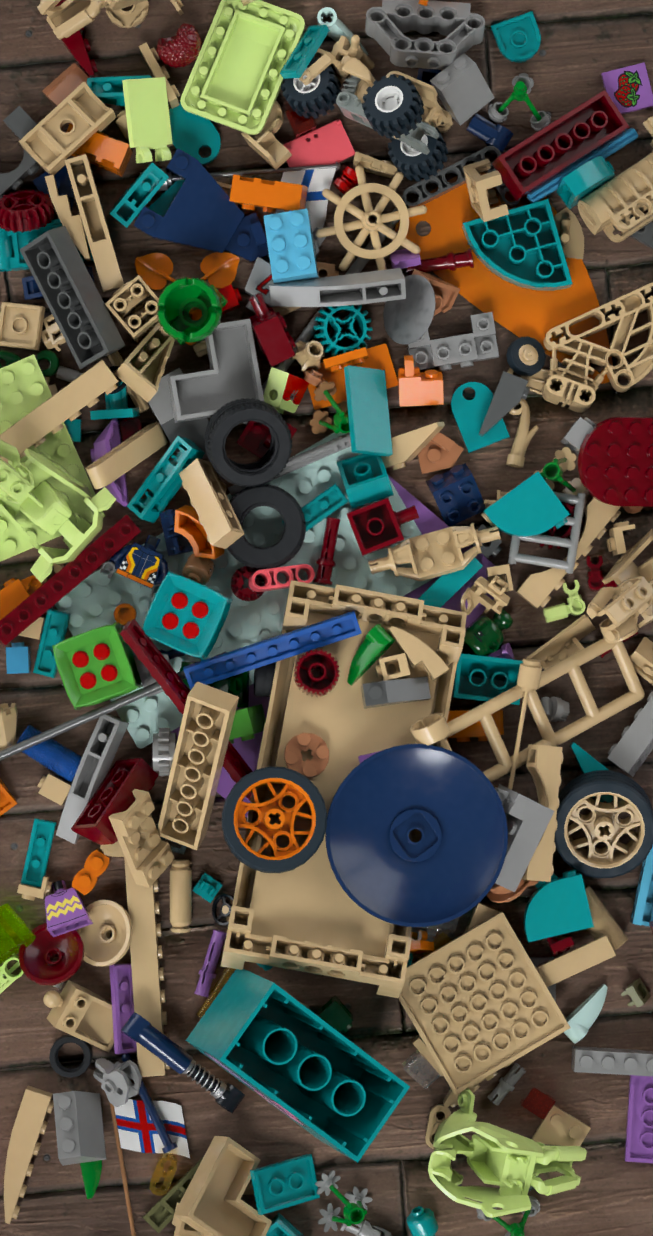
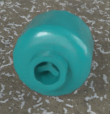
[406,1206,438,1236]

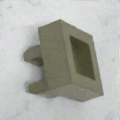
[621,977,651,1008]

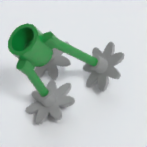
[315,1170,373,1232]

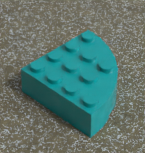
[462,199,573,291]

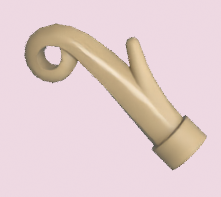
[506,398,539,468]

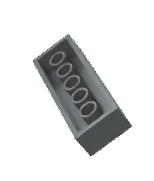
[20,226,126,369]

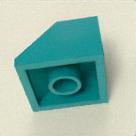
[336,454,394,509]

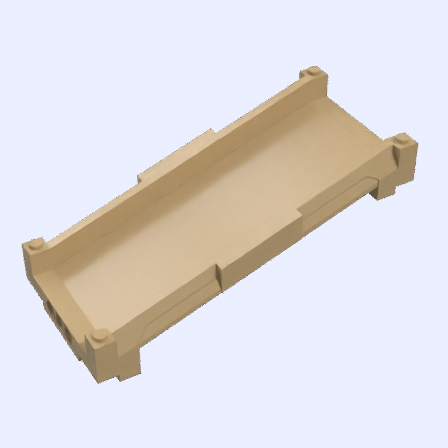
[221,580,467,998]

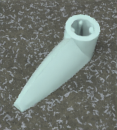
[317,7,369,56]
[564,984,608,1044]

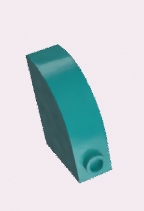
[557,156,615,210]
[483,472,570,537]
[524,870,594,942]

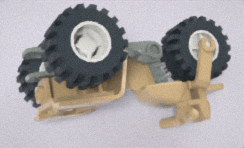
[281,34,453,181]

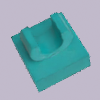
[192,872,223,903]

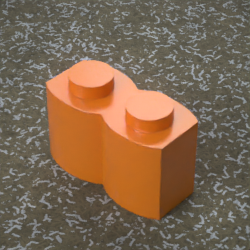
[72,848,112,895]

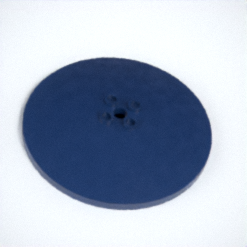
[325,744,508,927]

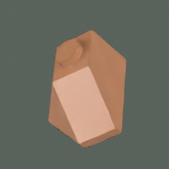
[412,269,460,320]

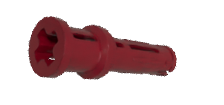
[407,248,474,275]
[313,517,340,586]

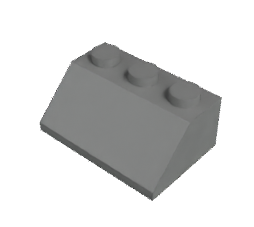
[53,1091,106,1166]

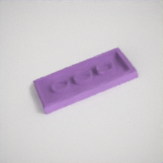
[624,1075,653,1163]

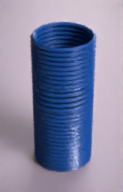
[16,725,82,782]

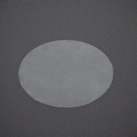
[383,275,436,344]

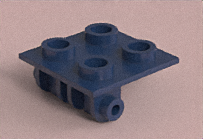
[159,506,193,556]

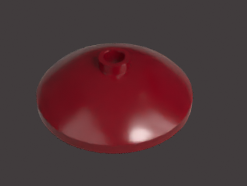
[19,923,84,985]

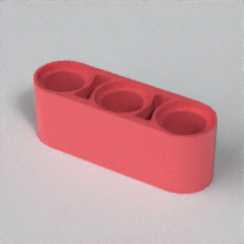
[248,564,315,592]

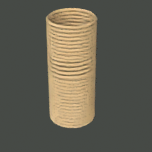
[585,885,628,950]

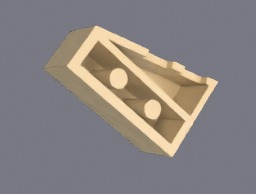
[114,322,175,403]

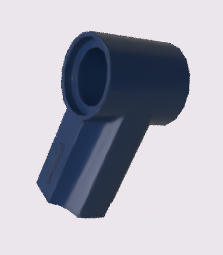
[466,113,513,154]

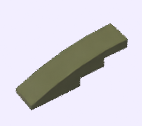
[142,1156,204,1234]

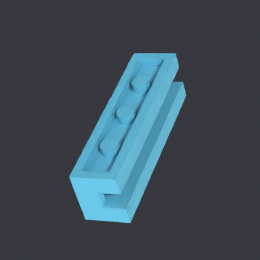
[630,847,653,927]

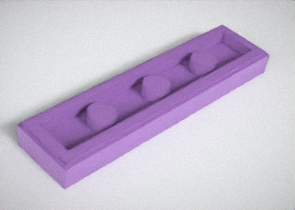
[109,963,137,1054]

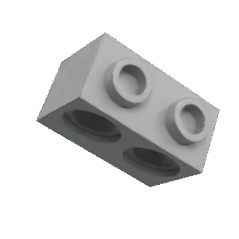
[560,417,596,455]

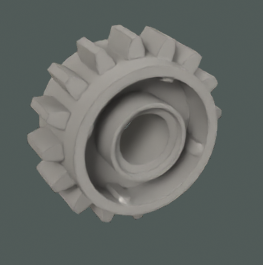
[153,728,177,776]

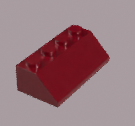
[71,758,158,845]

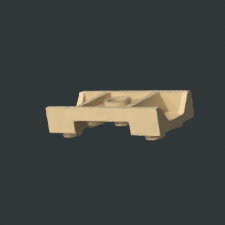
[19,82,116,175]
[109,789,175,888]

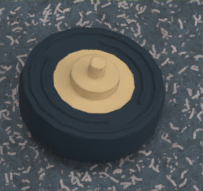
[506,337,546,376]

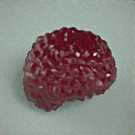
[156,23,201,68]

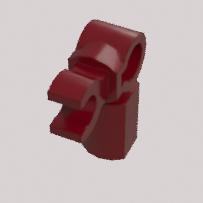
[586,556,618,592]

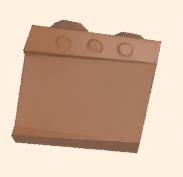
[42,63,90,107]

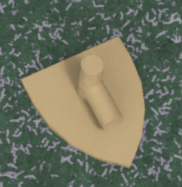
[554,207,584,260]

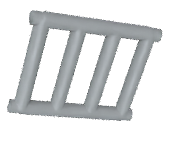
[508,492,586,574]

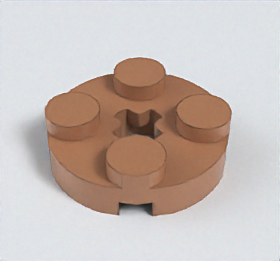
[284,733,329,778]

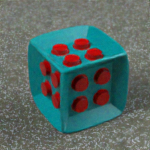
[142,571,233,661]

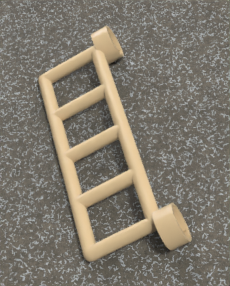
[410,618,645,783]

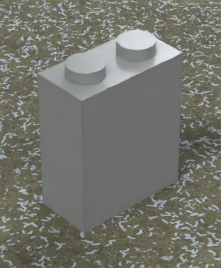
[430,53,495,126]

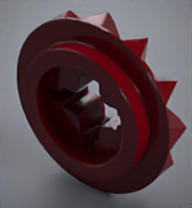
[231,566,265,601]

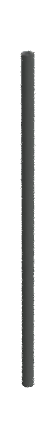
[0,651,227,761]

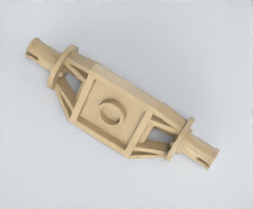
[368,523,501,581]

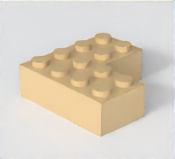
[174,1136,272,1236]

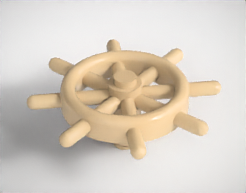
[315,165,427,271]

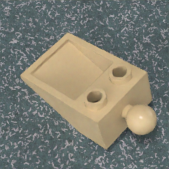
[43,980,114,1052]

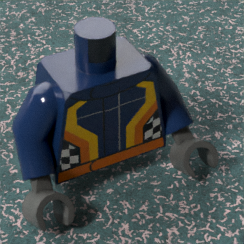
[100,535,169,598]

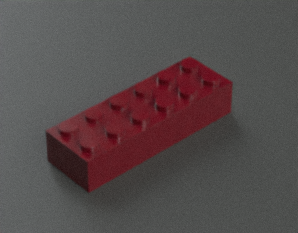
[492,90,629,201]

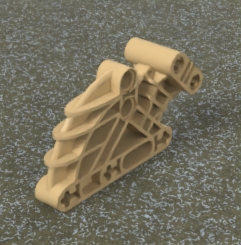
[542,282,653,413]

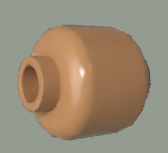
[182,554,215,585]

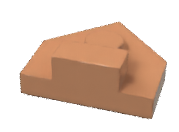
[418,432,464,474]

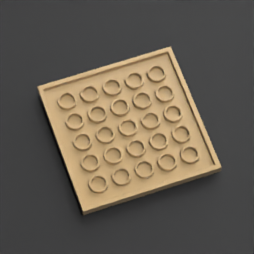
[398,912,571,1095]

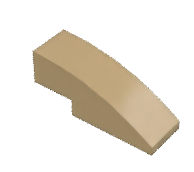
[388,626,449,681]

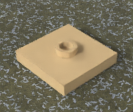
[0,302,45,351]

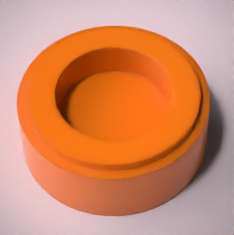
[114,603,137,626]

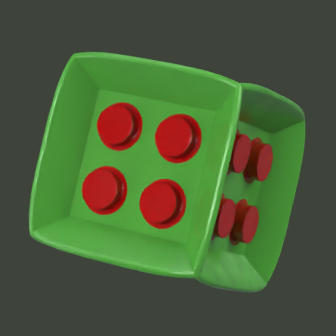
[52,622,143,710]

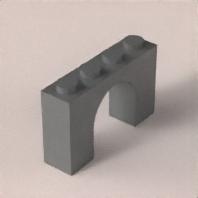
[0,105,40,199]

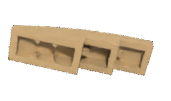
[45,175,91,262]

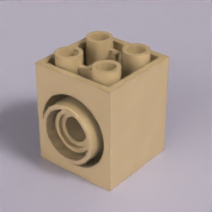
[105,275,159,344]

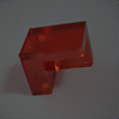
[285,110,316,138]
[520,1087,556,1120]

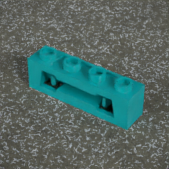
[127,436,205,523]

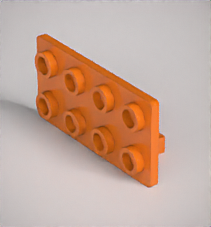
[303,344,398,410]

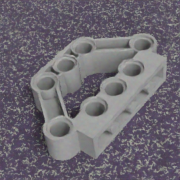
[365,0,485,70]

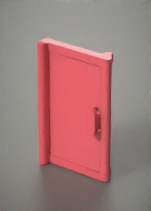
[283,119,355,167]

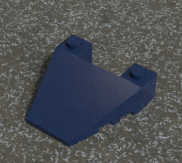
[133,148,245,253]

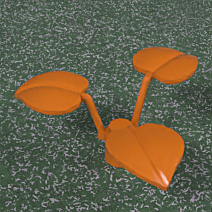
[135,252,240,345]

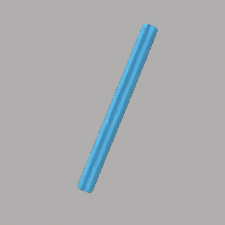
[527,128,638,204]

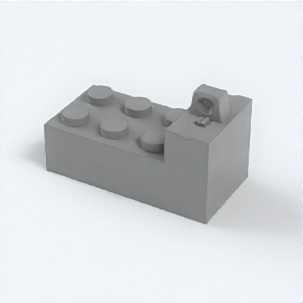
[495,784,554,892]

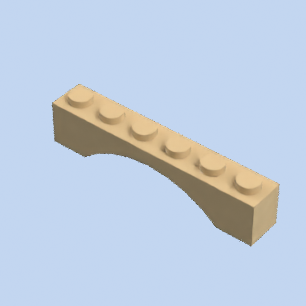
[516,497,621,609]
[522,744,563,882]

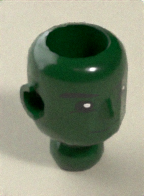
[463,609,513,657]

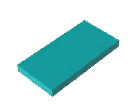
[344,365,393,457]

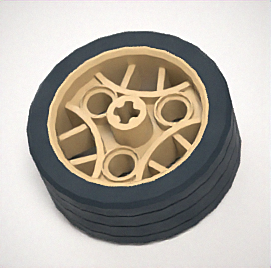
[554,770,653,878]

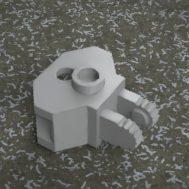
[93,1057,142,1107]

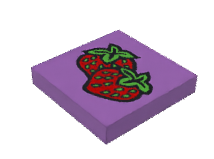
[601,62,653,115]

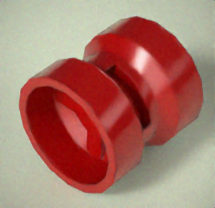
[333,166,358,195]

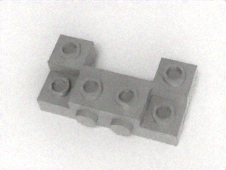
[407,312,499,371]

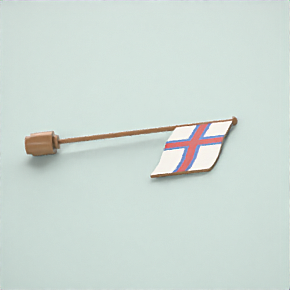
[106,1095,190,1236]

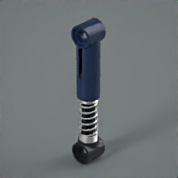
[121,1012,245,1114]

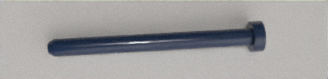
[122,1053,178,1154]

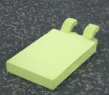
[122,77,172,163]

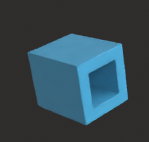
[6,642,31,674]

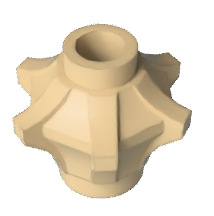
[292,340,325,371]

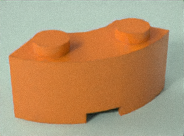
[174,505,224,559]

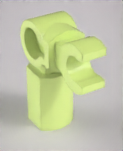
[543,580,586,623]

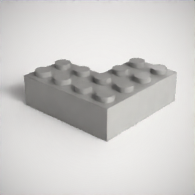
[168,319,264,423]

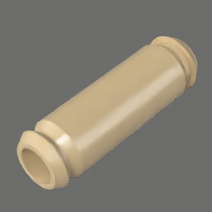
[170,859,192,933]

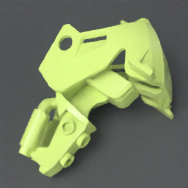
[0,440,116,583]
[428,1088,587,1218]

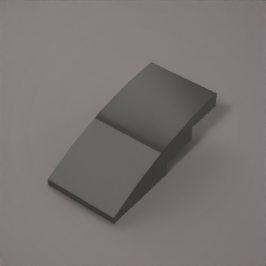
[148,367,209,459]

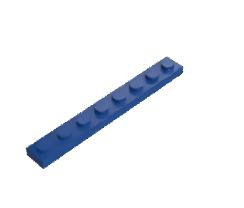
[183,611,362,690]

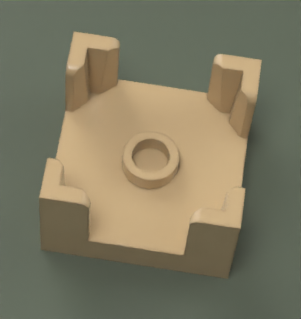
[463,159,509,222]

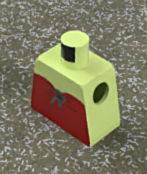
[263,367,309,416]

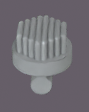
[541,696,570,722]

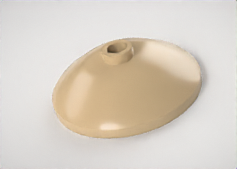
[76,900,133,967]

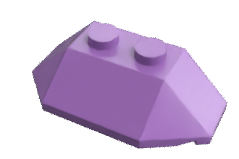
[90,418,129,508]

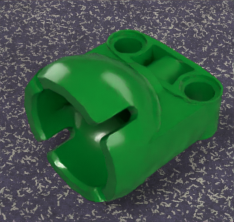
[157,277,228,345]

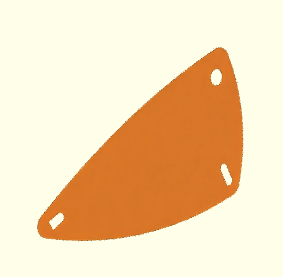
[395,173,613,384]

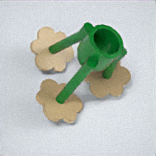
[534,447,586,495]

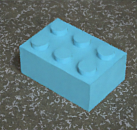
[263,208,319,283]

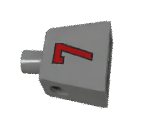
[245,257,274,314]

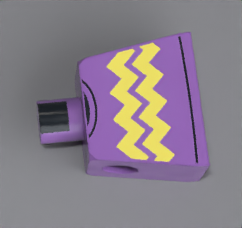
[45,880,93,937]

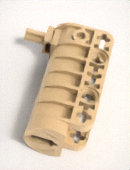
[578,116,653,242]

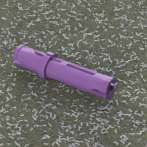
[194,929,227,997]

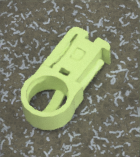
[0,955,24,994]

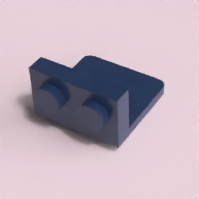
[426,463,485,527]

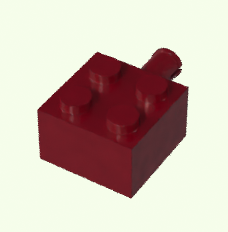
[247,293,296,367]
[347,498,419,556]

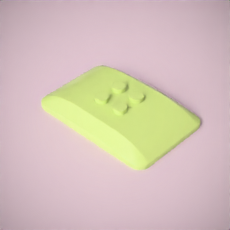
[180,0,305,135]

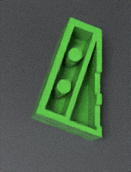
[229,704,266,744]

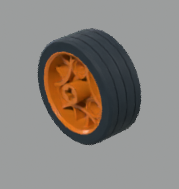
[222,767,327,873]

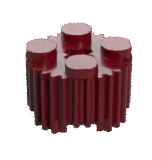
[294,649,340,697]

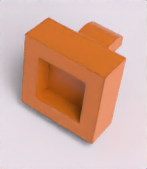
[410,930,434,954]

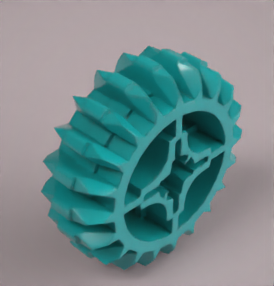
[313,304,373,357]

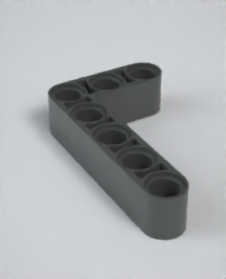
[402,146,521,209]

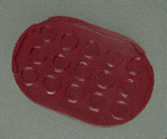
[578,417,653,507]

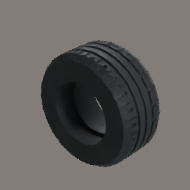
[227,484,306,570]

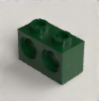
[319,995,353,1034]

